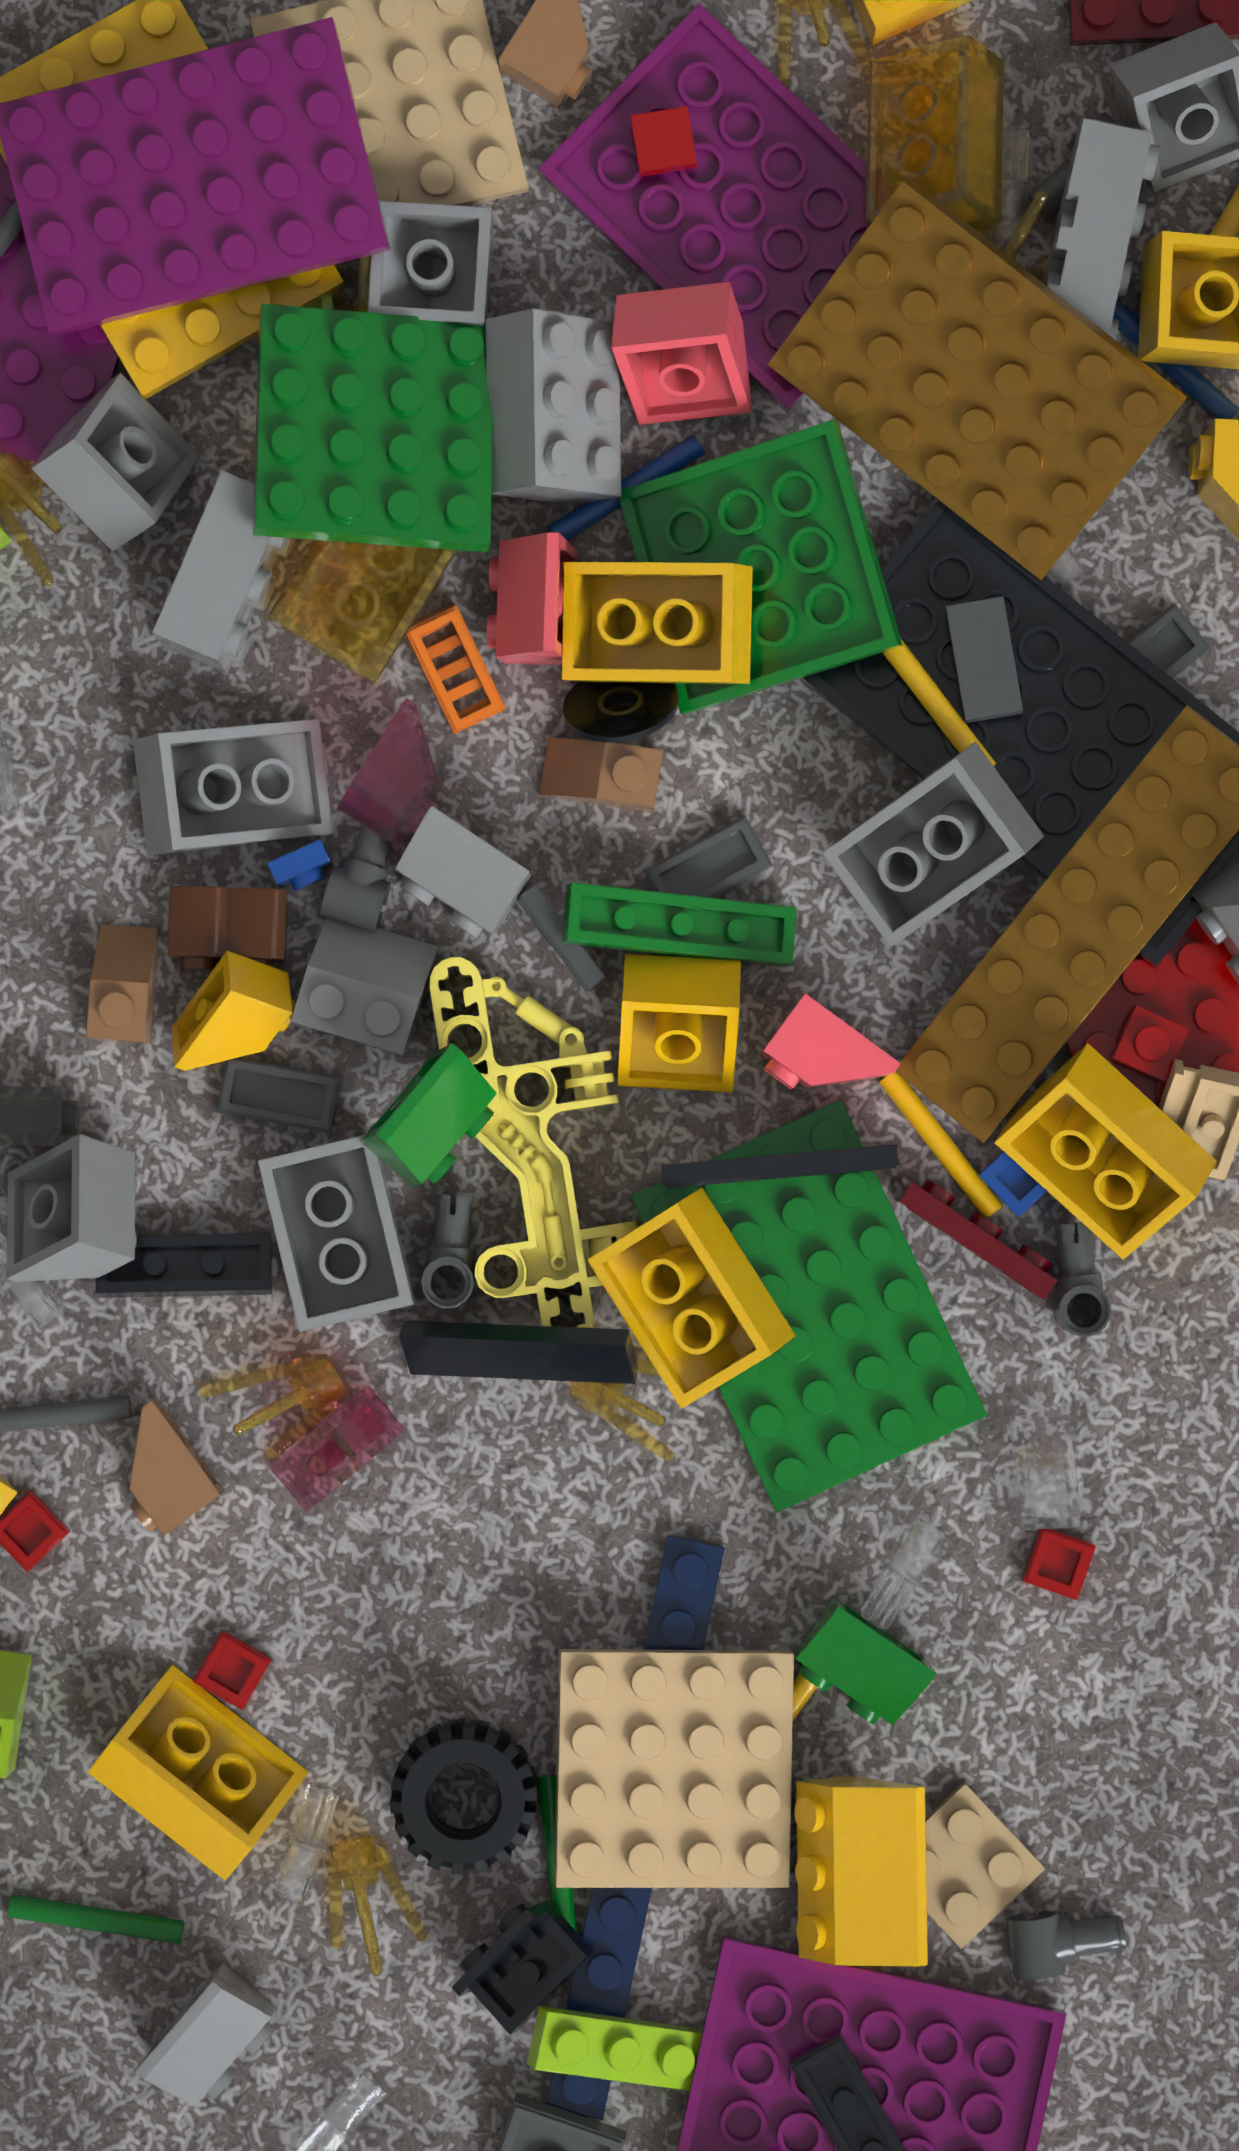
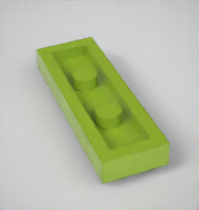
[526,2006,702,2091]

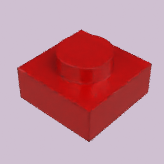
[1111,1005,1190,1083]

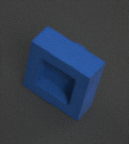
[267,839,333,892]
[978,1151,1047,1217]

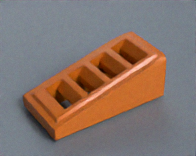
[401,602,506,734]

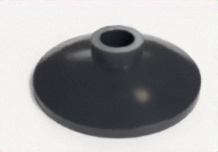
[563,681,679,743]

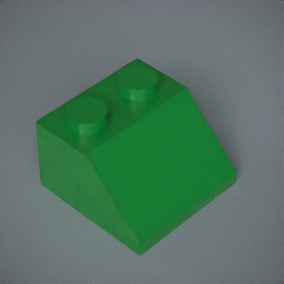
[360,1043,497,1187]
[794,1596,937,1725]

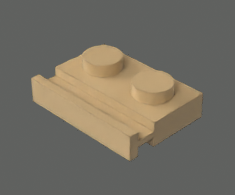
[1158,1059,1239,1180]

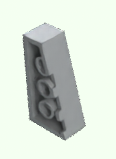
[1043,116,1160,340]

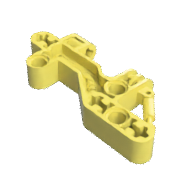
[429,957,639,1328]

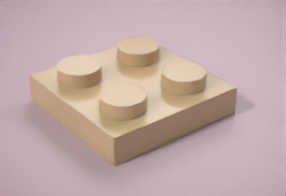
[925,1782,1046,1949]

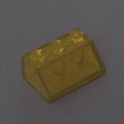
[865,35,1004,229]
[265,540,457,684]

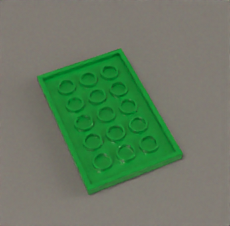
[631,1099,988,1513]

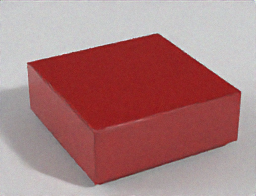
[630,106,697,177]
[0,1489,71,1572]
[1021,1525,1096,1600]
[192,1629,273,1711]

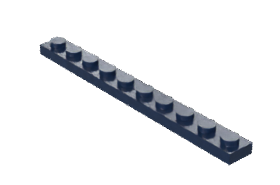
[546,1534,725,2120]

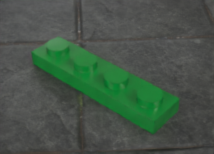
[562,882,797,967]

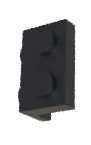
[452,1900,594,2035]

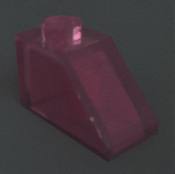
[337,698,438,845]
[270,1385,406,1512]

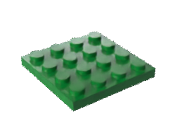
[253,304,493,552]
[618,419,903,714]

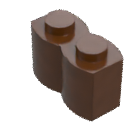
[167,886,288,971]

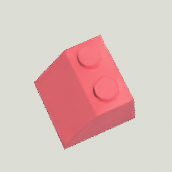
[611,282,752,425]
[487,533,577,665]
[760,993,901,1090]

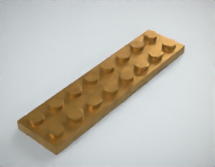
[895,705,1239,1143]

